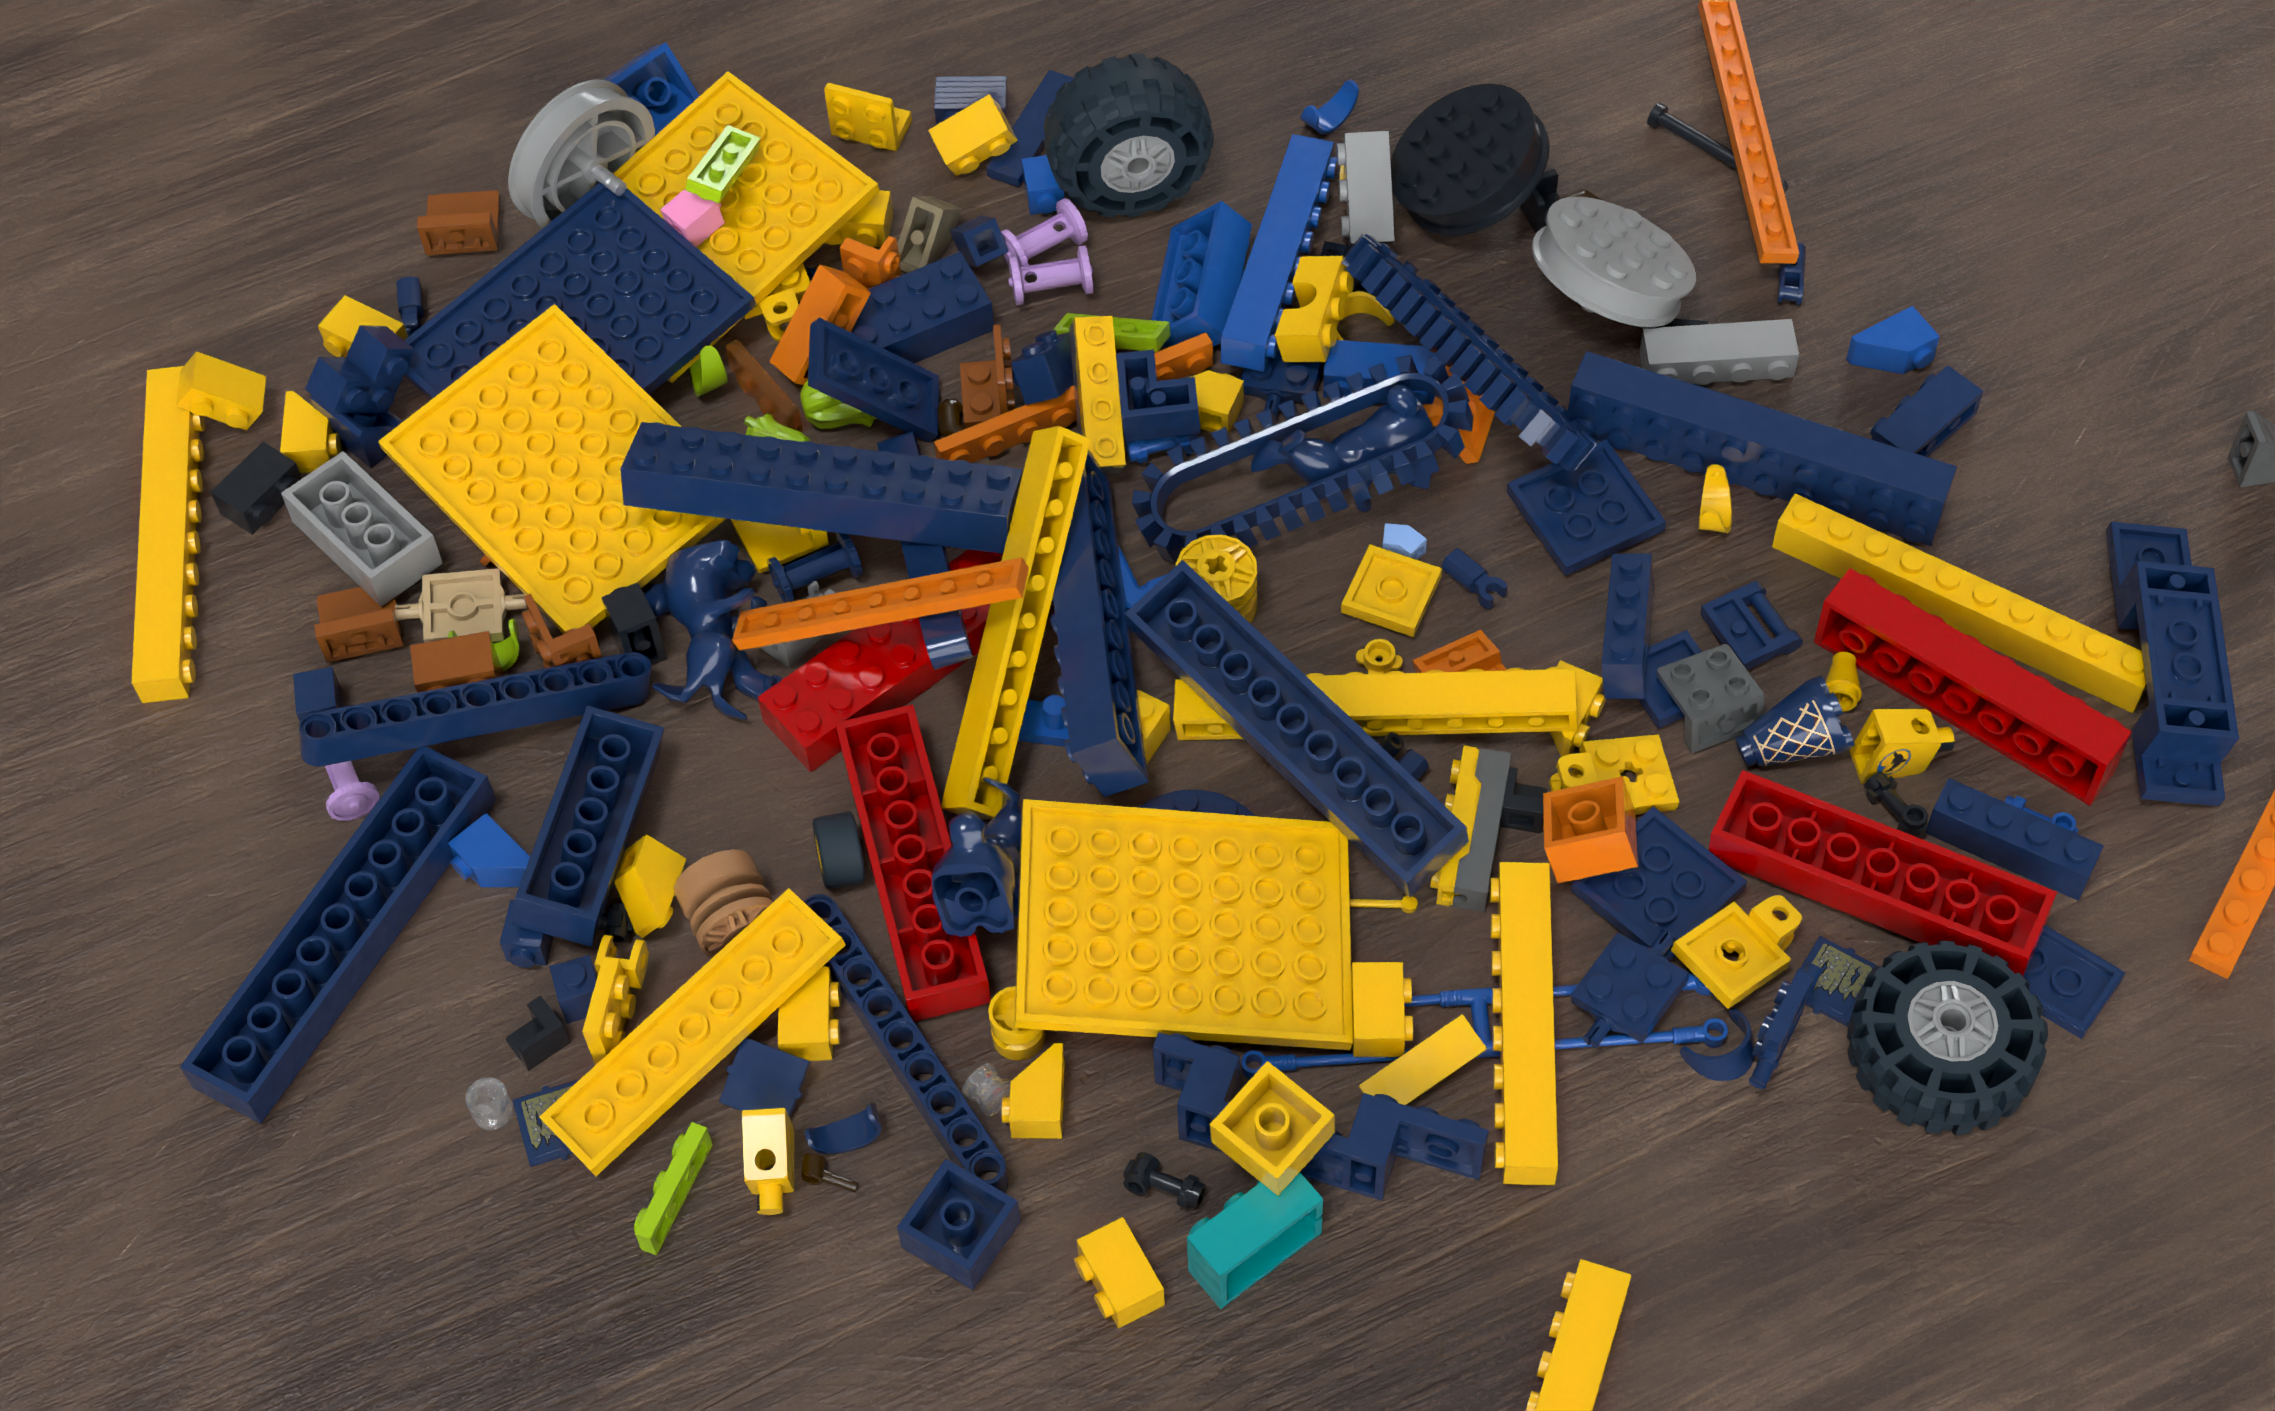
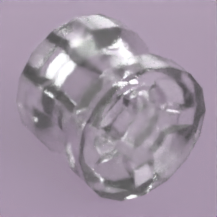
[962,1063,1011,1117]
[465,1078,513,1130]

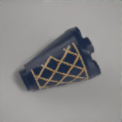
[1734,676,1855,768]

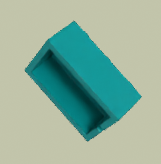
[1187,1172,1323,1309]

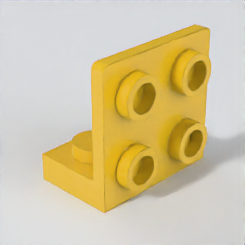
[824,83,912,152]
[730,519,829,573]

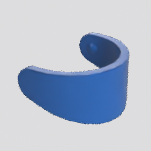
[1300,80,1359,135]

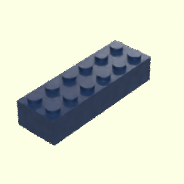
[512,706,664,947]

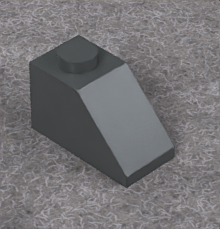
[2228,411,2275,488]

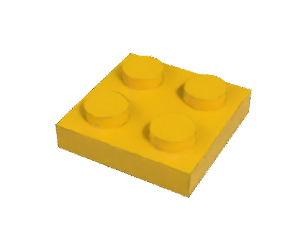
[1341,544,1442,637]

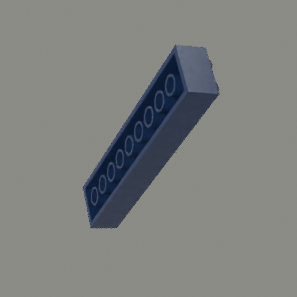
[1568,351,1957,546]
[620,422,1022,554]
[1051,450,1149,797]
[1125,560,1469,898]
[180,746,496,1124]

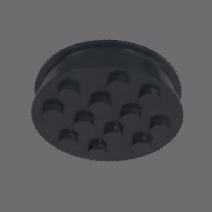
[1391,84,1550,236]

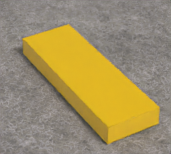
[1358,1014,1487,1105]

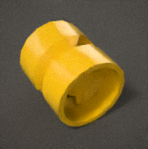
[988,986,1046,1061]

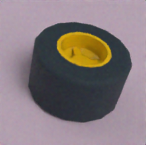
[812,811,865,889]

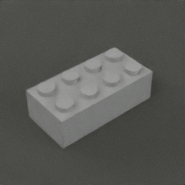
[281,451,443,607]

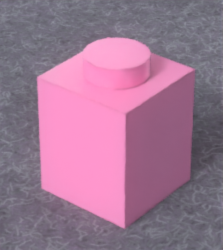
[660,189,724,247]

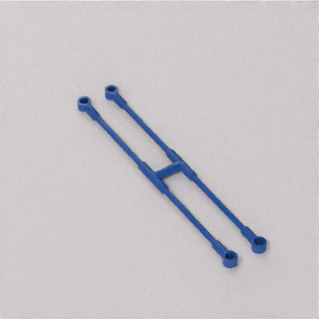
[1241,973,1728,1080]

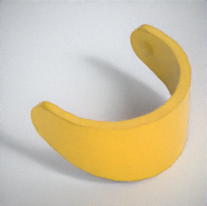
[1336,291,1394,340]
[1698,464,1732,533]

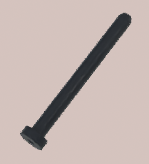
[1647,102,1789,193]

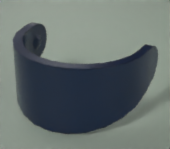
[1680,1008,1755,1081]
[805,1103,882,1154]

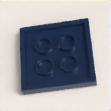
[1506,439,1666,576]
[1571,806,1747,962]

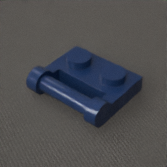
[1700,581,1803,670]

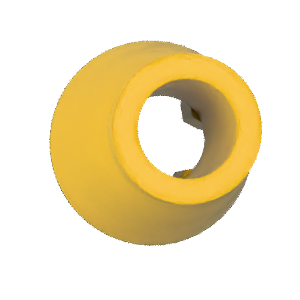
[1825,652,1862,712]

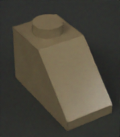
[897,196,962,273]

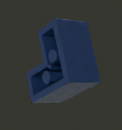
[305,325,415,413]
[1116,349,1201,442]

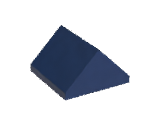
[310,395,403,469]

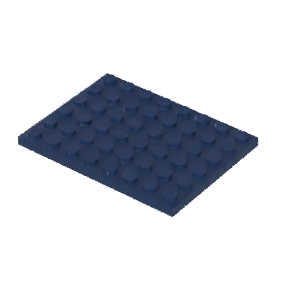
[404,182,756,400]

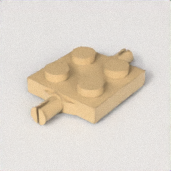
[395,568,527,643]

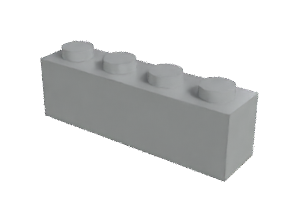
[1639,319,1799,385]

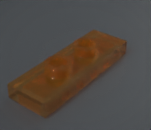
[725,339,803,433]

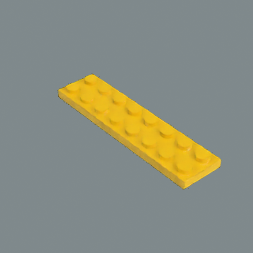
[539,888,846,1176]

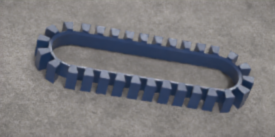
[1342,234,1597,472]
[1132,355,1473,564]

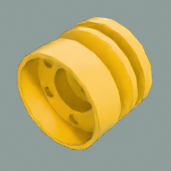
[1176,535,1257,624]

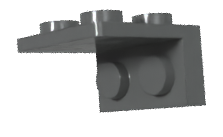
[1657,644,1765,753]

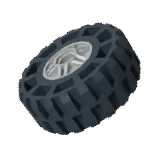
[1847,941,2048,1135]

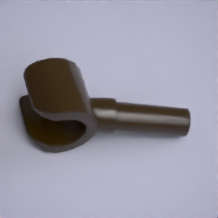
[801,1153,859,1192]

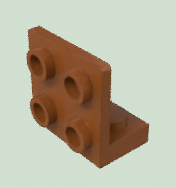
[417,190,500,255]
[960,324,1016,428]
[314,587,404,662]
[521,594,602,669]

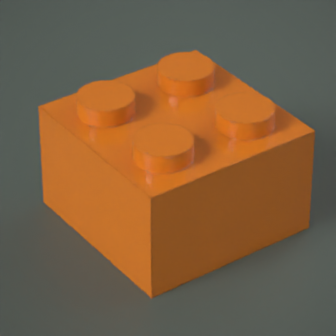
[1543,776,1638,883]

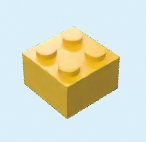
[1210,1061,1335,1196]

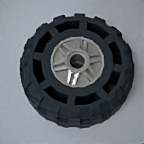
[1043,54,1214,218]

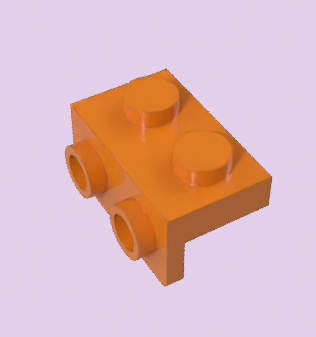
[840,236,902,289]

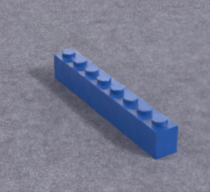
[1221,134,1338,372]

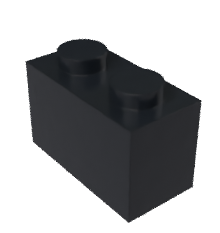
[210,442,302,535]
[601,582,667,666]

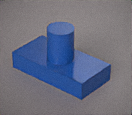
[1018,695,1069,747]

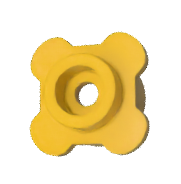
[1356,639,1403,674]

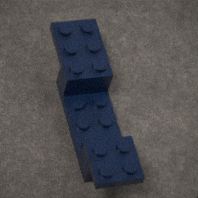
[2106,521,2239,806]
[1153,1032,1489,1201]

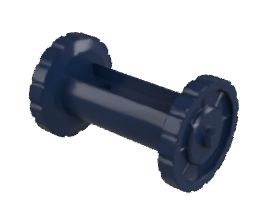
[767,532,863,603]

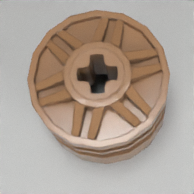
[674,849,773,957]

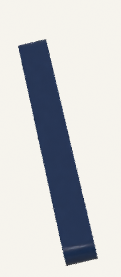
[877,431,973,670]
[299,652,651,767]
[804,894,1008,1193]

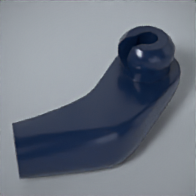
[730,651,782,700]

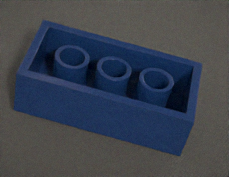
[851,252,994,363]

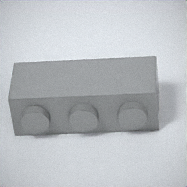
[1337,131,1395,247]

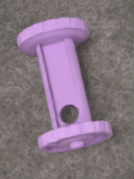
[1001,198,1088,267]
[1008,245,1093,306]
[325,761,380,821]

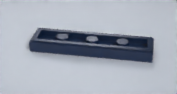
[986,69,1075,187]

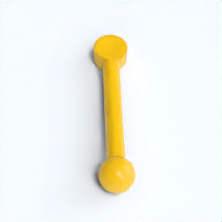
[1350,896,1418,913]

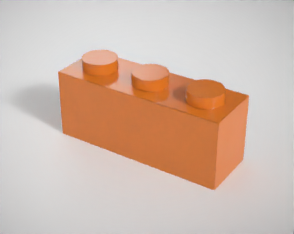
[769,264,871,385]

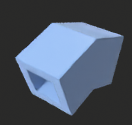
[1383,523,1427,560]

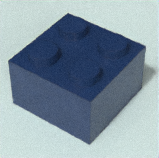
[897,1159,1021,1290]

